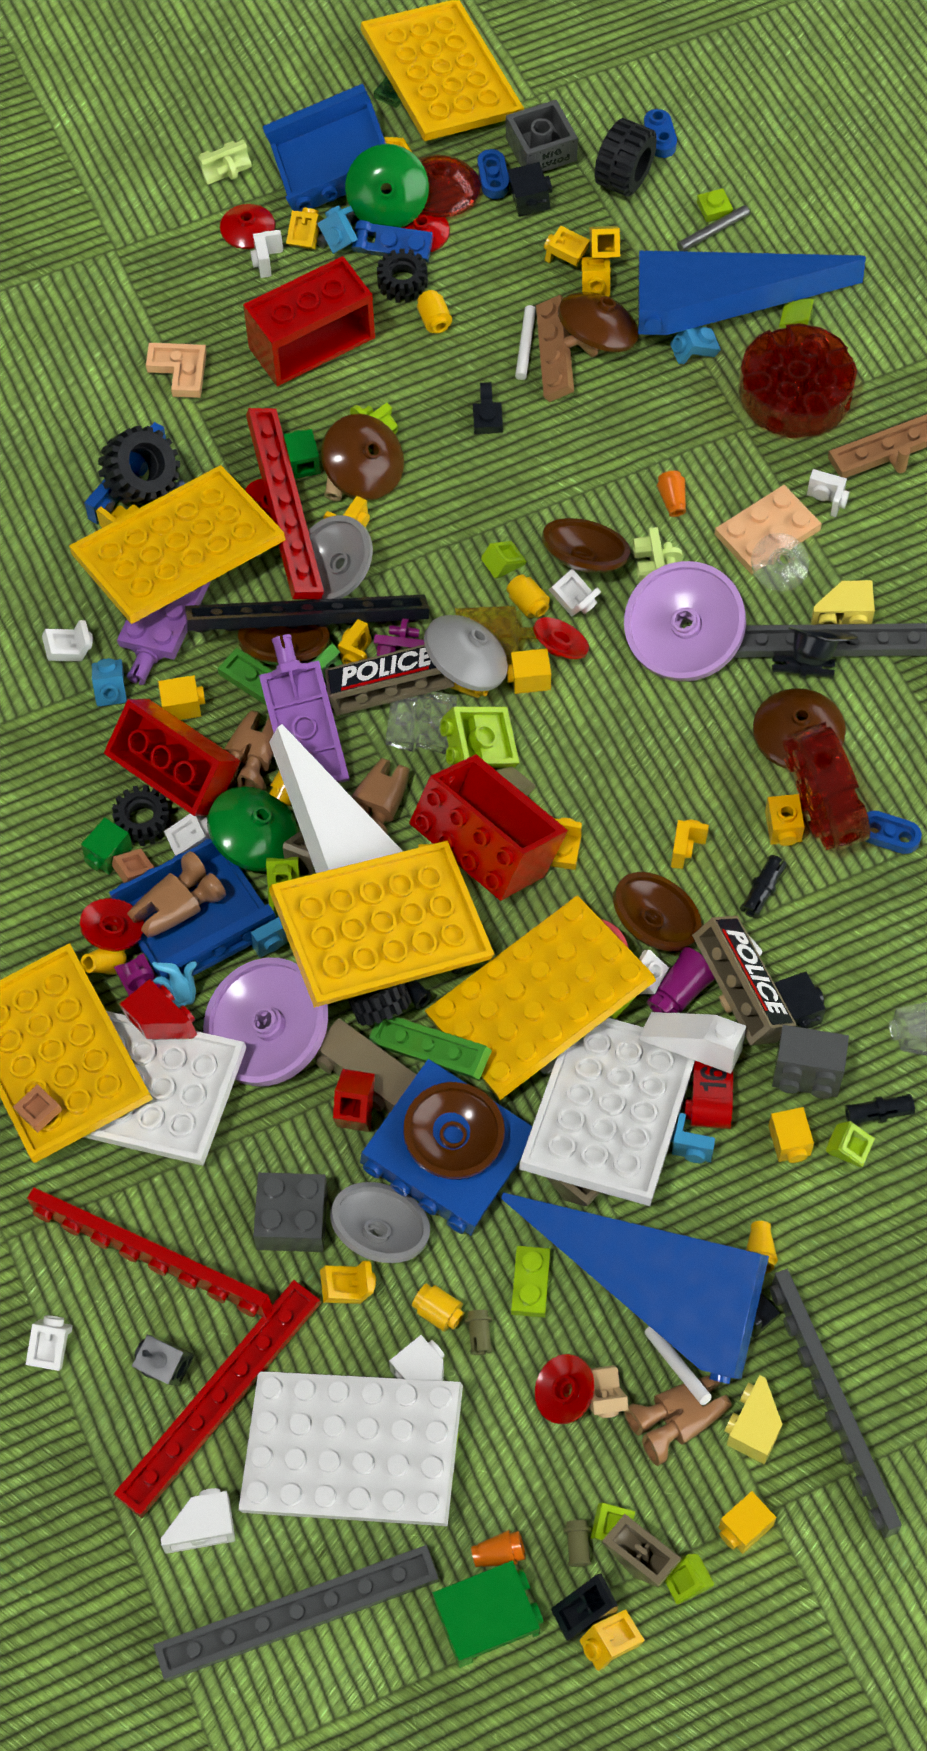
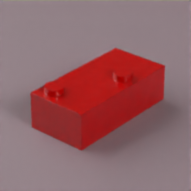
[103,699,240,816]

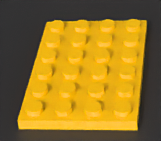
[360,0,524,141]
[69,465,285,624]
[269,840,495,1008]
[425,895,656,1100]
[0,943,153,1163]

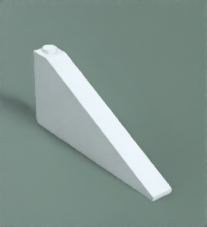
[269,724,403,873]

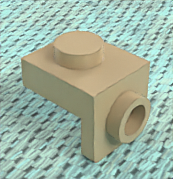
[589,1365,629,1418]

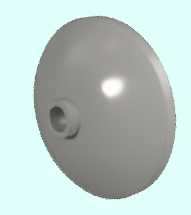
[308,515,373,600]
[424,615,508,691]
[330,1182,430,1263]

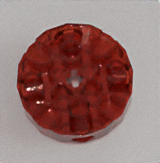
[738,323,857,438]
[782,721,870,853]

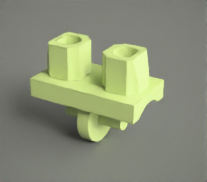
[198,140,252,185]
[633,527,683,582]

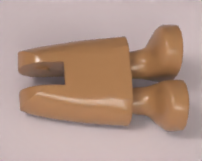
[224,710,274,790]
[351,758,410,835]
[127,851,226,938]
[624,1376,732,1466]

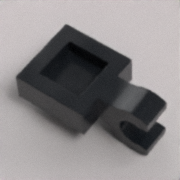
[472,382,503,434]

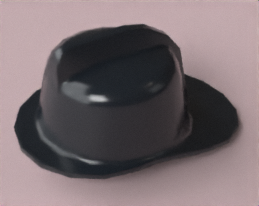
[789,627,858,666]

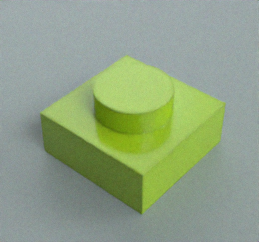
[697,188,733,223]
[591,1502,635,1541]

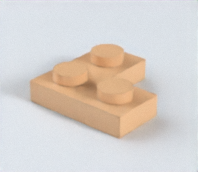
[146,343,207,398]

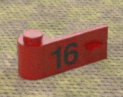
[684,1061,733,1129]

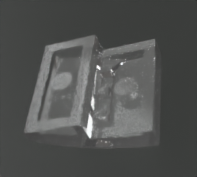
[385,692,457,754]

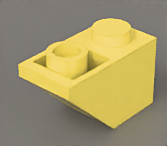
[811,580,875,625]
[724,1375,783,1465]

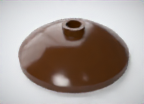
[558,292,639,352]
[321,414,404,501]
[542,518,630,573]
[238,625,329,666]
[753,688,846,771]
[613,872,702,951]
[403,1082,505,1179]

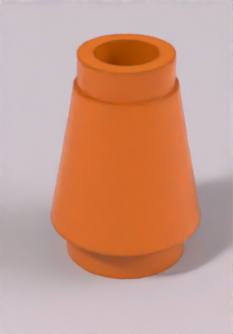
[656,470,686,517]
[471,1529,526,1568]

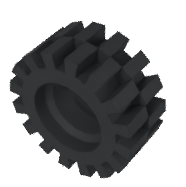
[377,249,428,303]
[112,785,171,846]
[348,983,412,1026]

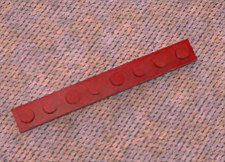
[246,408,324,599]
[27,1187,273,1318]
[113,1280,321,1519]

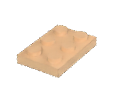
[714,485,822,575]

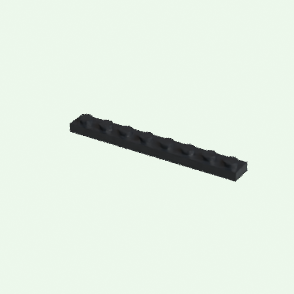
[185,594,429,633]

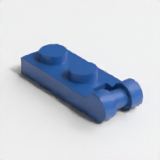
[351,220,433,263]

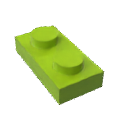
[511,1246,550,1318]

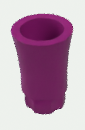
[647,947,716,1013]

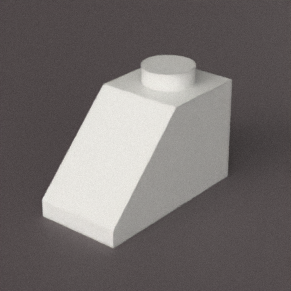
[389,1335,444,1381]
[161,1488,235,1554]

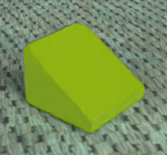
[779,298,814,333]
[481,541,527,578]
[825,1121,875,1167]
[664,1554,714,1605]

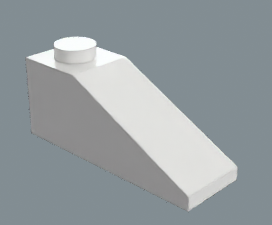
[639,1012,746,1073]

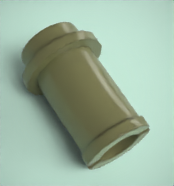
[465,1310,492,1355]
[563,1520,592,1567]

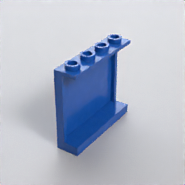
[262,83,386,212]
[109,839,276,980]
[360,1059,533,1236]

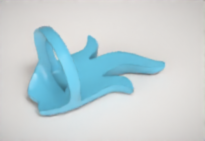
[152,961,197,1008]

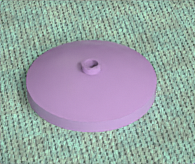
[624,561,746,681]
[203,957,328,1086]

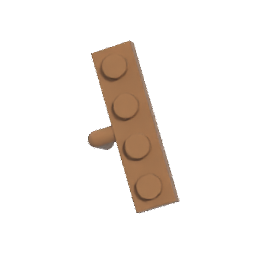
[536,295,599,402]
[828,414,927,478]

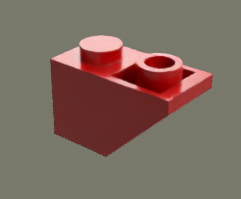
[120,979,197,1039]
[333,1069,375,1132]

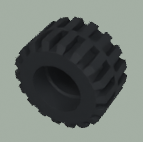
[595,118,657,197]
[98,426,180,506]

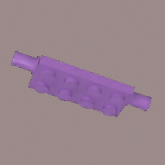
[117,581,211,685]
[259,634,350,783]

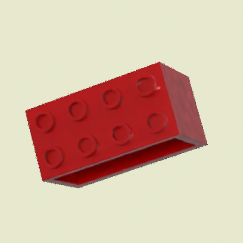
[243,256,375,387]
[409,754,568,901]

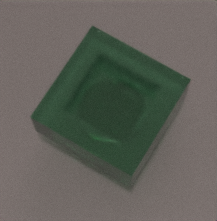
[374,76,401,108]

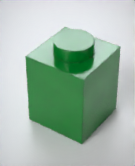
[283,429,321,479]
[81,817,133,875]

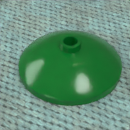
[345,144,429,228]
[207,786,298,871]

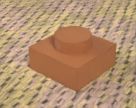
[112,848,154,883]
[13,1084,62,1133]

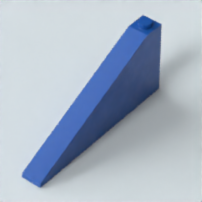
[638,250,866,335]
[501,1193,769,1384]

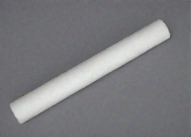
[515,305,536,380]
[645,1326,712,1405]

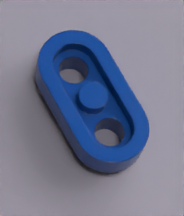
[644,109,677,158]
[477,149,509,199]
[858,811,922,854]

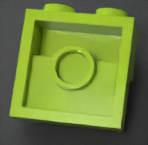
[440,707,520,768]

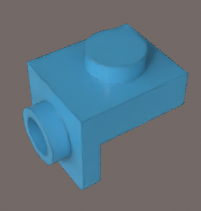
[317,205,358,254]
[670,326,721,364]
[92,658,127,706]
[251,917,287,958]
[670,1113,715,1163]

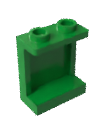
[432,1560,544,1668]

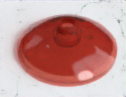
[419,154,481,217]

